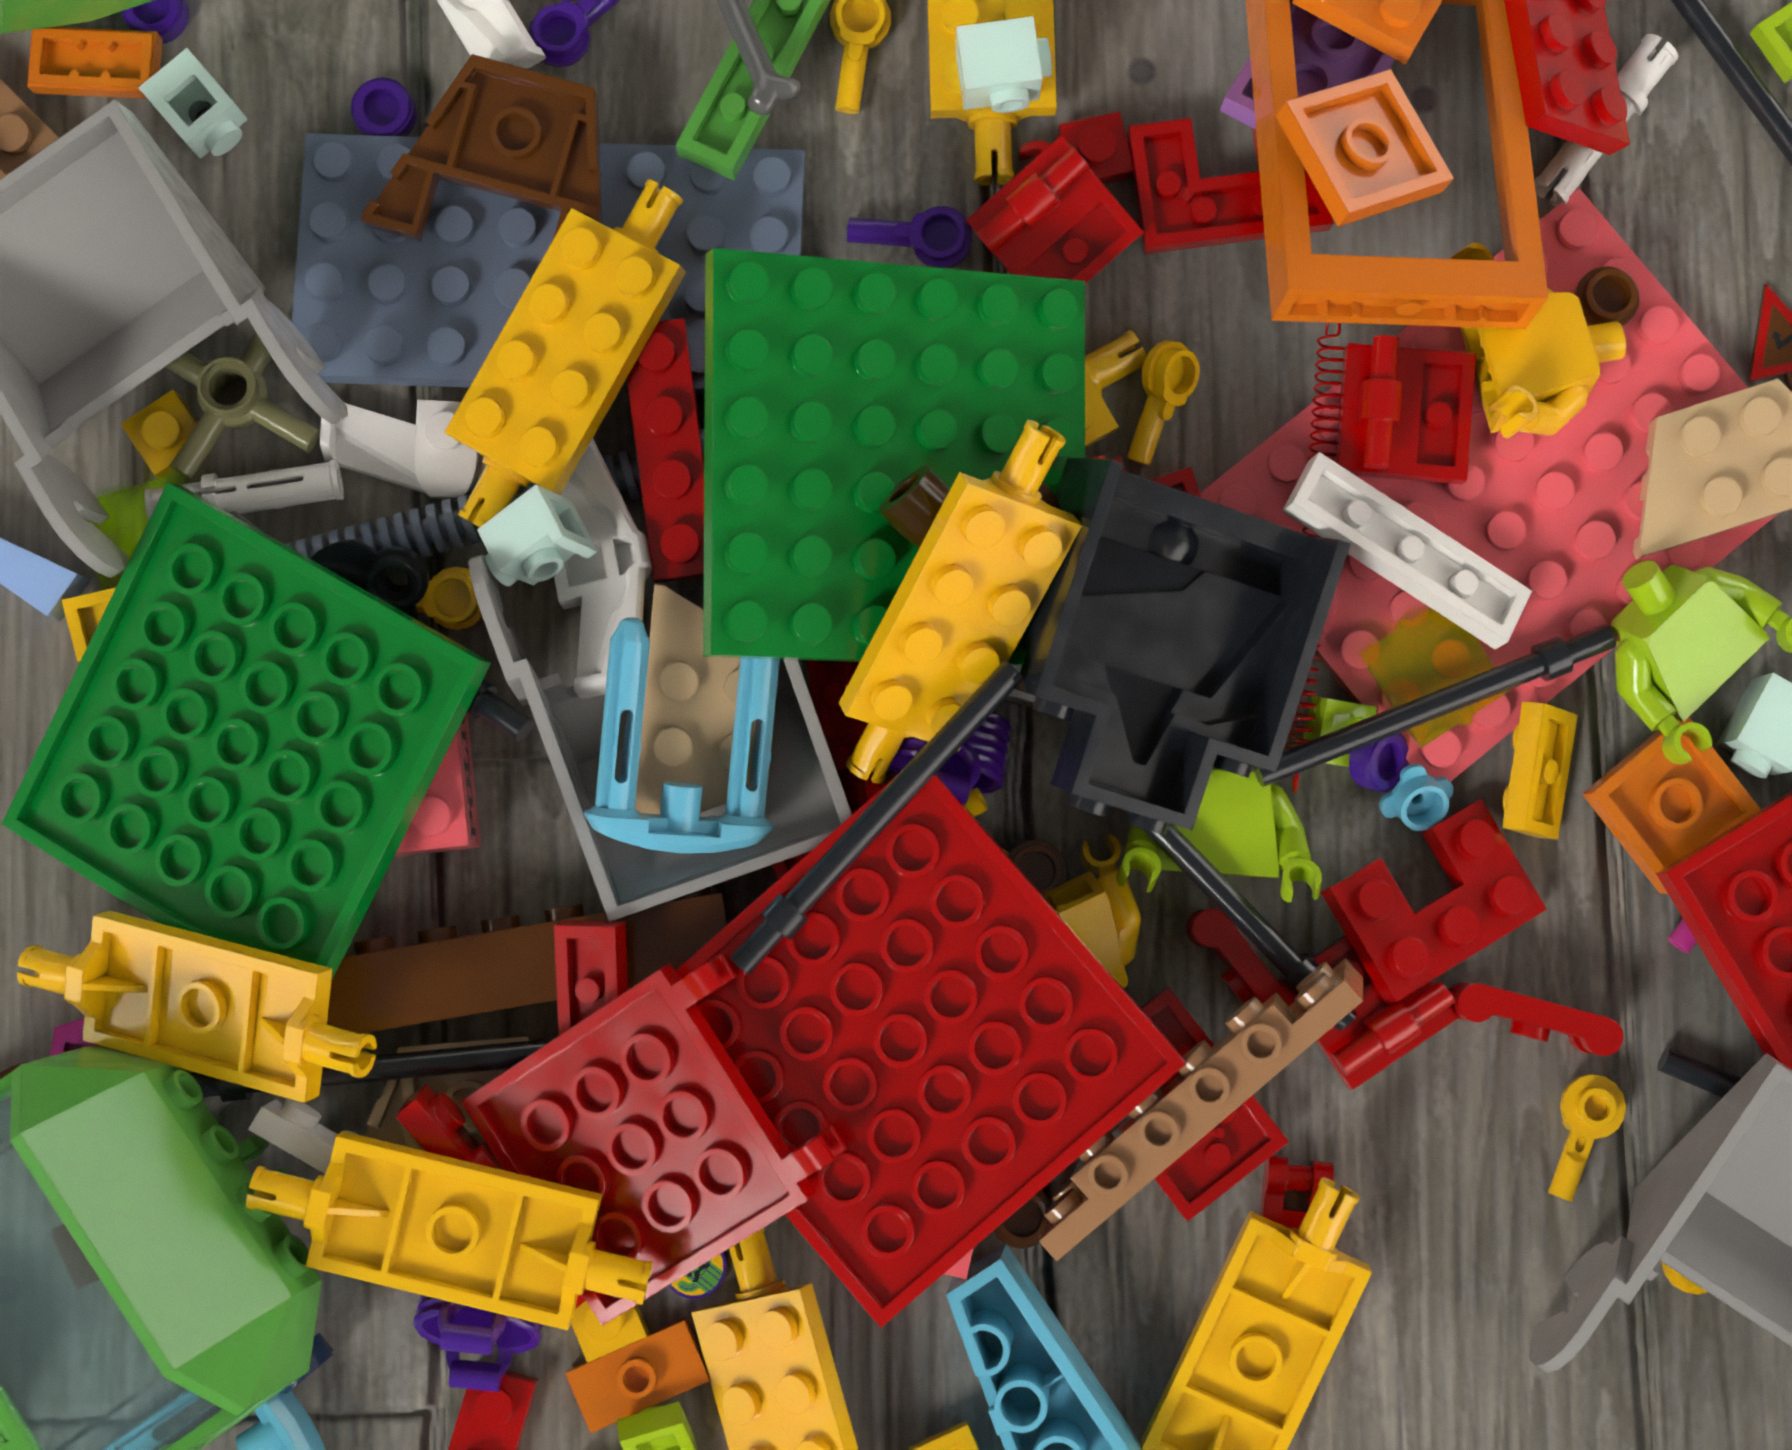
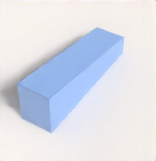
[0,537,90,621]

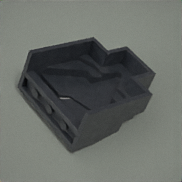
[1015,458,1351,835]

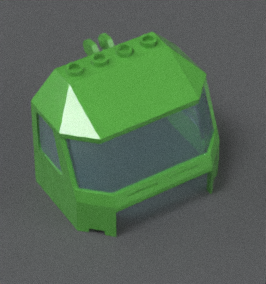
[0,1044,322,1450]

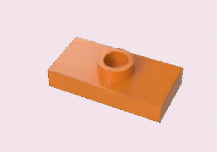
[27,27,163,99]
[565,1317,710,1434]

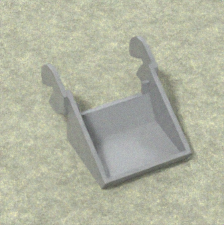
[0,100,348,578]
[468,554,852,922]
[1529,1053,1792,1373]

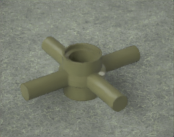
[165,311,320,479]

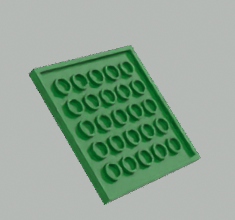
[703,248,1085,667]
[1,482,492,981]

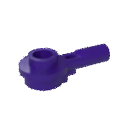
[528,0,621,68]
[847,206,973,269]

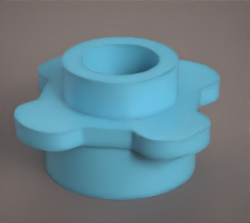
[1379,763,1453,831]

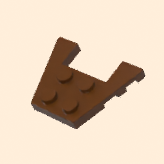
[361,54,603,241]

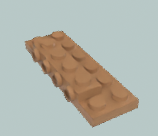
[1039,958,1363,1262]

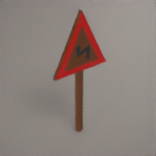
[1748,284,1792,392]

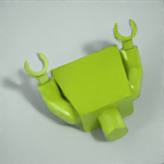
[1610,560,1792,764]
[1116,767,1322,902]

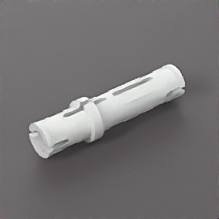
[1534,34,1678,206]
[144,459,344,520]

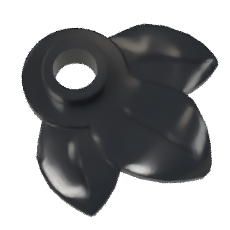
[310,539,430,621]

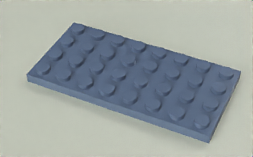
[292,133,806,396]

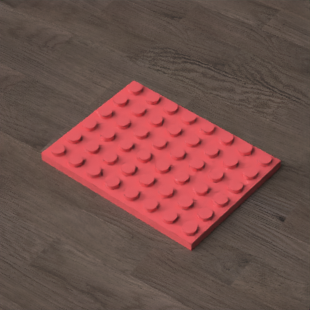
[1200,188,1778,782]

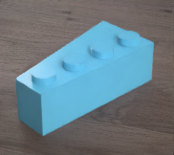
[946,1243,1141,1450]

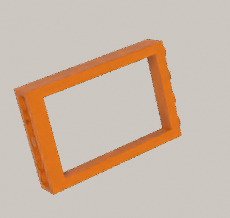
[1245,0,1548,329]

